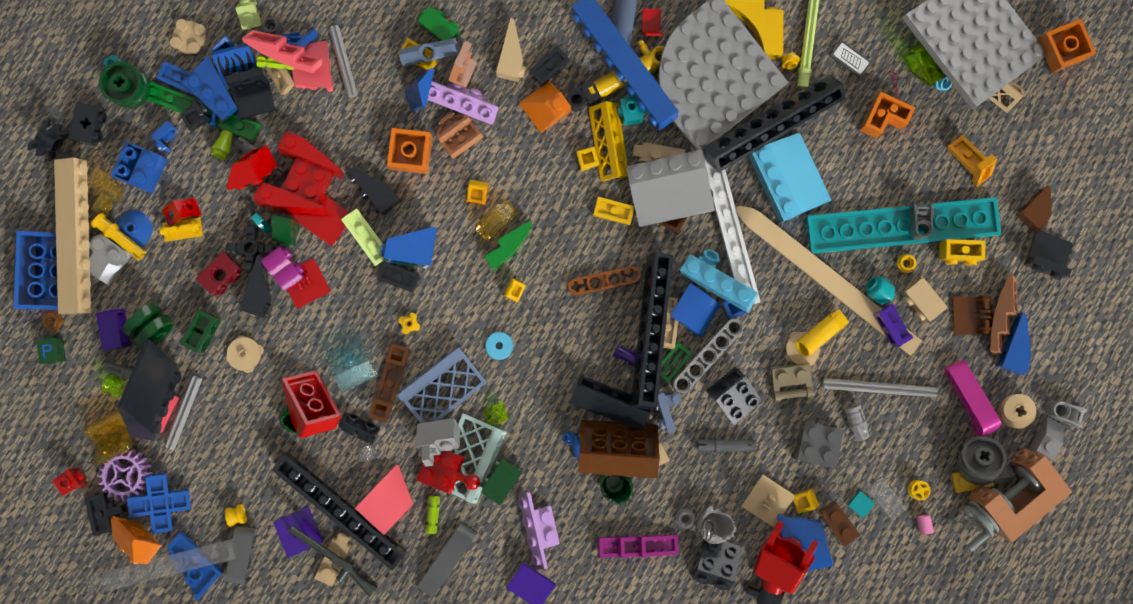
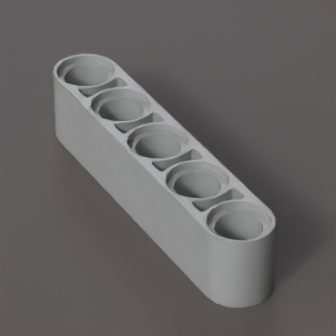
[672,319,743,393]

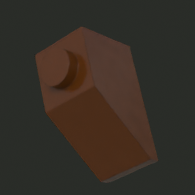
[1016,186,1052,231]

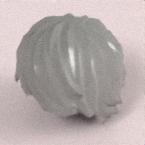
[697,506,736,544]

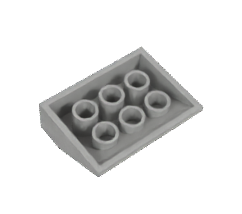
[627,150,715,227]

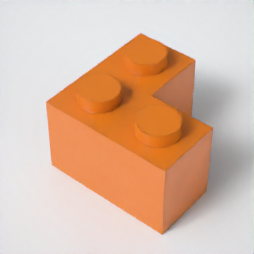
[859,92,915,139]

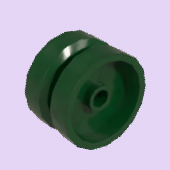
[99,61,151,109]
[122,302,175,350]

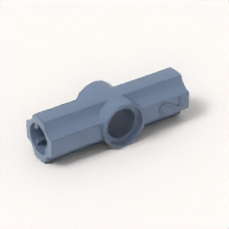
[399,38,459,66]

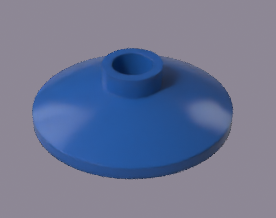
[116,210,153,247]

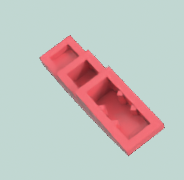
[242,30,322,73]

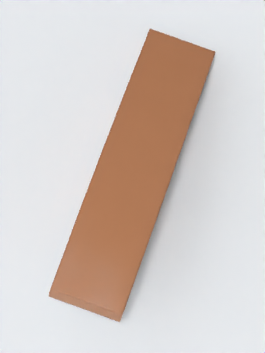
[990,275,1018,355]

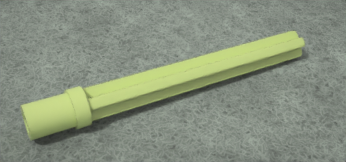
[797,0,819,89]

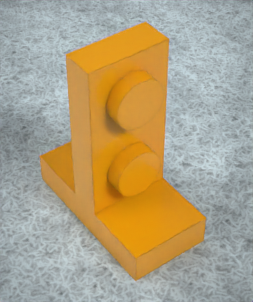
[947,135,997,187]

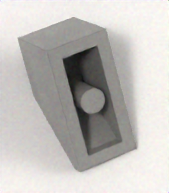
[1028,416,1064,461]

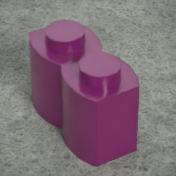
[261,245,305,291]

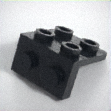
[225,67,275,119]
[1024,231,1073,280]
[692,539,741,590]

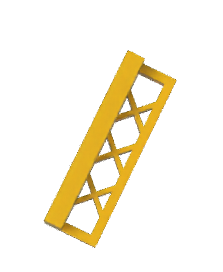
[589,101,628,181]

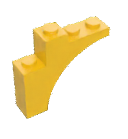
[706,0,783,59]

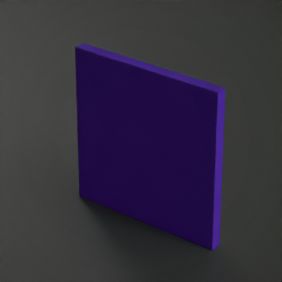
[273,507,323,558]
[506,562,556,604]

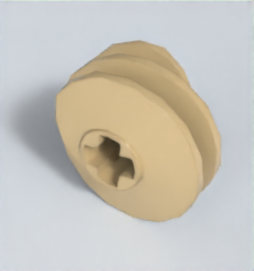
[998,394,1036,429]

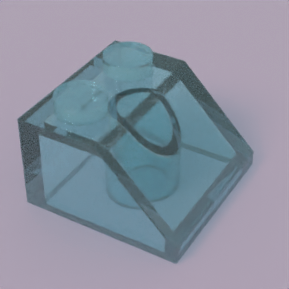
[327,337,378,393]

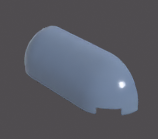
[611,0,637,46]

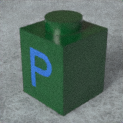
[37,335,66,364]

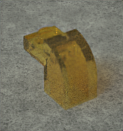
[88,168,124,214]
[474,200,520,242]

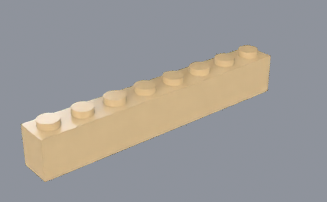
[54,158,91,315]

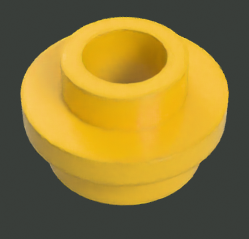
[781,52,800,69]
[897,254,916,273]

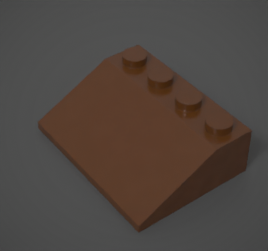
[578,420,660,478]

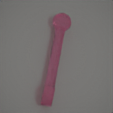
[890,72,901,101]

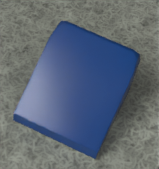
[721,301,747,320]

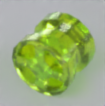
[101,374,126,398]

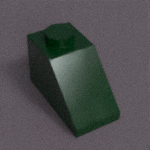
[271,215,300,248]

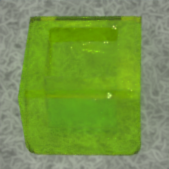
[482,402,510,426]

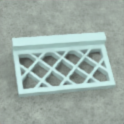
[450,414,506,504]

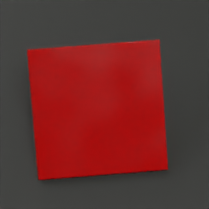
[287,258,331,309]

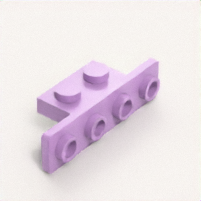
[428,81,499,125]
[518,491,560,569]

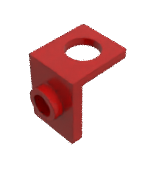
[641,8,664,36]
[162,198,202,227]

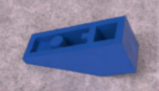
[996,312,1031,375]

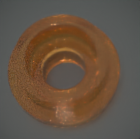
[42,312,63,331]

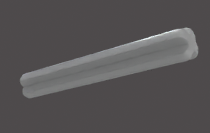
[329,25,358,98]
[164,376,202,450]

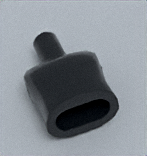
[746,586,785,604]

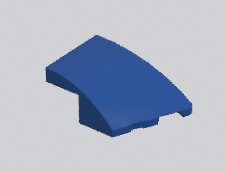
[777,514,834,572]

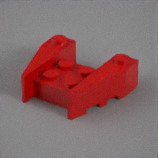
[253,131,345,216]

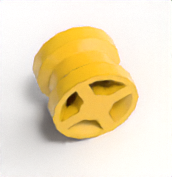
[907,480,931,500]
[225,504,247,527]

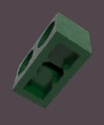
[180,309,222,353]

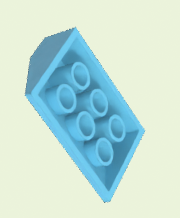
[748,132,832,224]

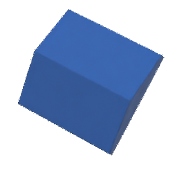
[406,68,435,111]

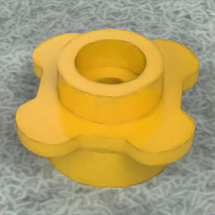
[398,313,420,335]

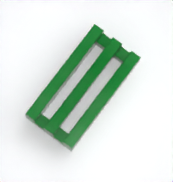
[660,342,692,383]

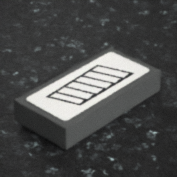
[829,40,872,79]

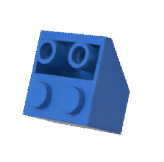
[110,141,168,194]

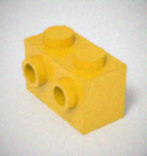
[939,239,985,266]

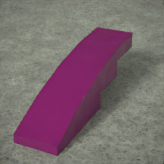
[597,534,679,558]

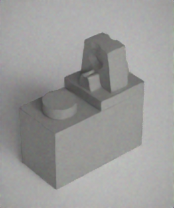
[416,418,460,467]

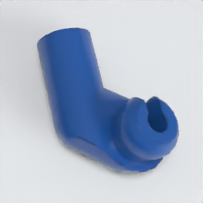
[562,431,580,457]

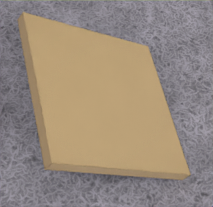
[742,474,795,527]

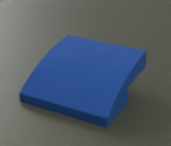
[670,283,721,337]

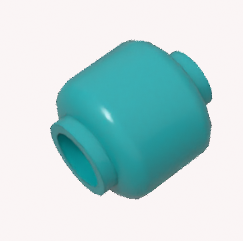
[865,276,895,305]

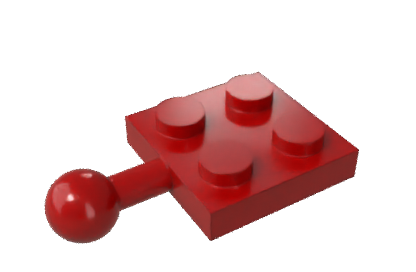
[416,451,480,494]

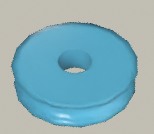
[485,331,513,360]

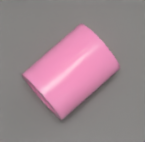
[916,514,934,535]

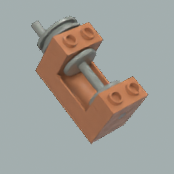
[963,448,1072,552]

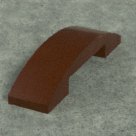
[368,343,410,423]

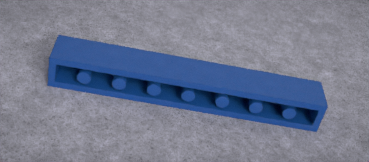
[571,0,679,130]

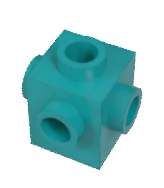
[617,95,645,126]

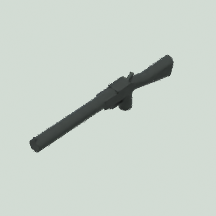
[288,523,378,596]

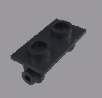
[338,412,380,444]

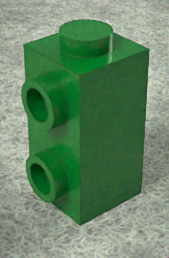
[418,6,460,41]

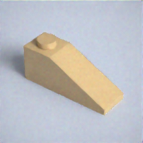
[496,18,526,82]

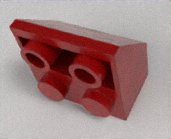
[227,145,277,190]

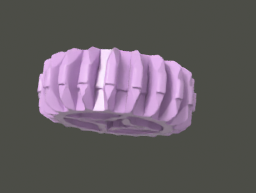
[97,448,153,502]

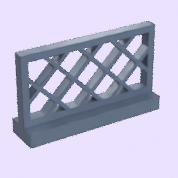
[397,345,487,423]

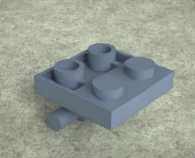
[654,393,681,433]

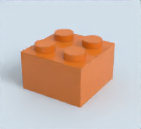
[1037,19,1096,73]
[387,128,432,174]

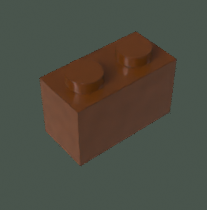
[817,501,860,547]

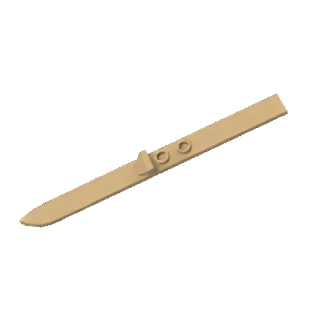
[735,206,922,356]

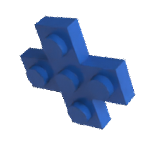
[127,473,191,534]

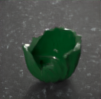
[600,475,634,505]

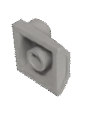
[89,232,132,286]

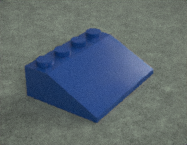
[12,231,58,310]

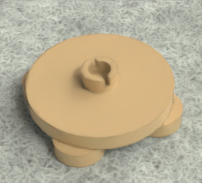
[170,19,206,54]
[785,332,820,366]
[226,335,264,373]

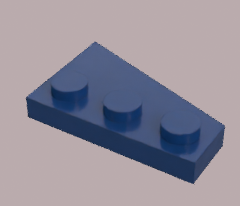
[181,56,238,122]

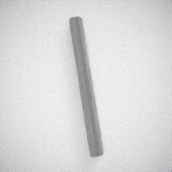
[822,378,938,397]

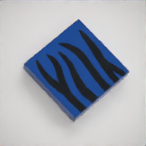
[211,43,259,87]

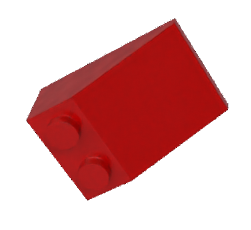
[281,370,341,438]

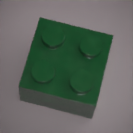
[480,457,523,505]

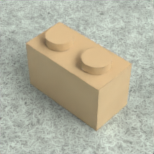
[901,278,948,323]

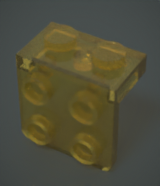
[84,410,132,465]

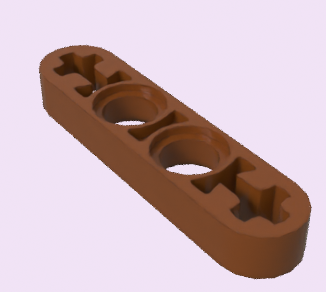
[568,266,641,296]

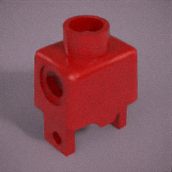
[754,521,819,595]

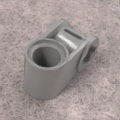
[1046,401,1088,428]

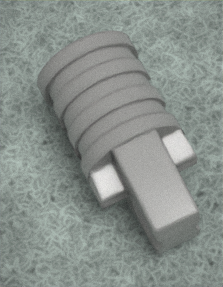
[844,404,869,441]

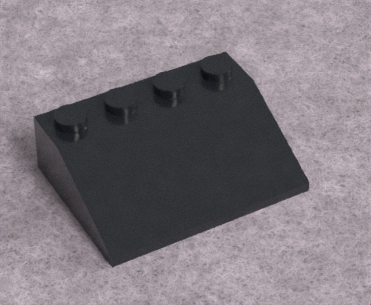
[117,339,181,441]

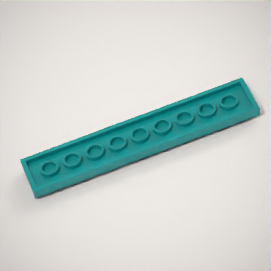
[806,197,1002,254]

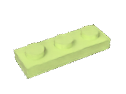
[341,209,383,266]

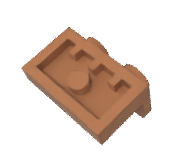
[448,41,477,88]

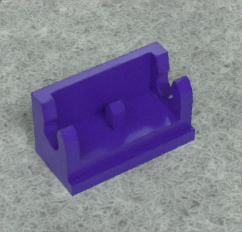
[873,303,914,347]
[96,309,131,351]

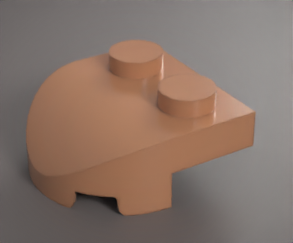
[436,113,483,159]

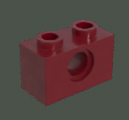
[195,252,244,296]

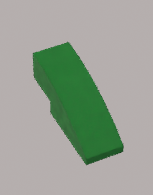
[484,221,533,271]

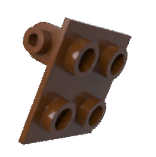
[952,295,992,335]

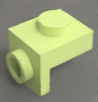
[235,0,261,30]

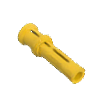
[91,213,146,261]

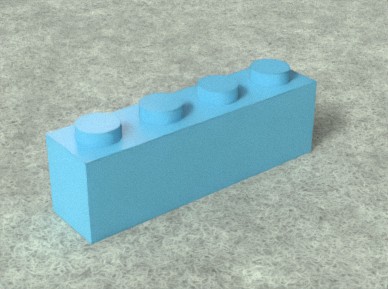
[680,254,758,313]

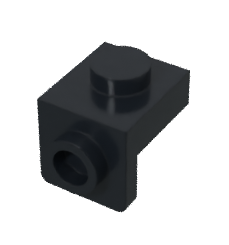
[180,99,211,132]

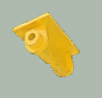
[159,217,203,242]

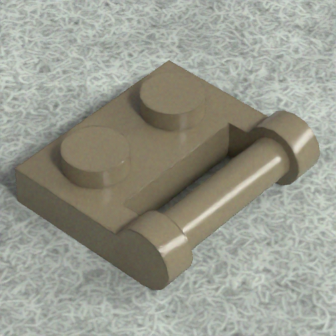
[771,363,814,402]

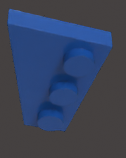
[167,531,224,601]

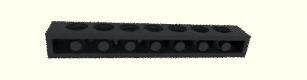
[703,74,846,173]
[630,251,673,410]
[272,453,408,571]

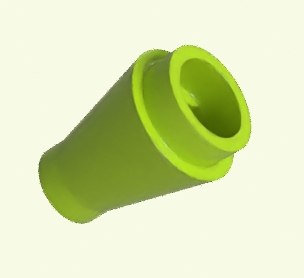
[211,130,233,160]

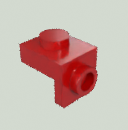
[52,468,87,496]

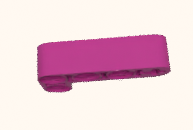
[944,360,1001,437]

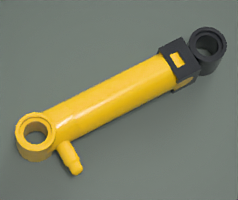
[567,40,665,112]

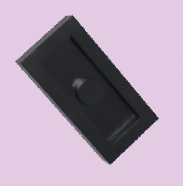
[529,46,570,86]
[377,262,420,293]

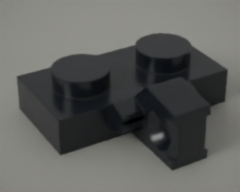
[85,493,127,536]

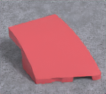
[292,41,333,92]
[355,464,413,535]

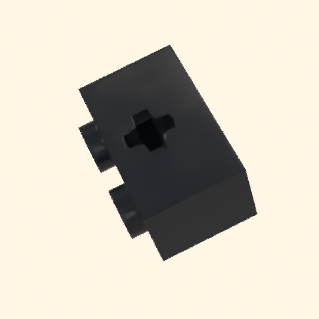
[68,102,107,147]

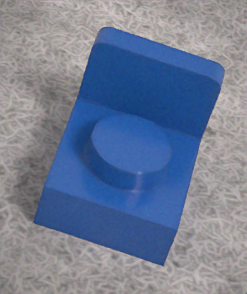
[151,121,178,153]

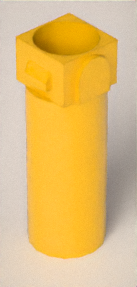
[795,309,849,357]

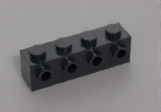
[570,375,651,431]

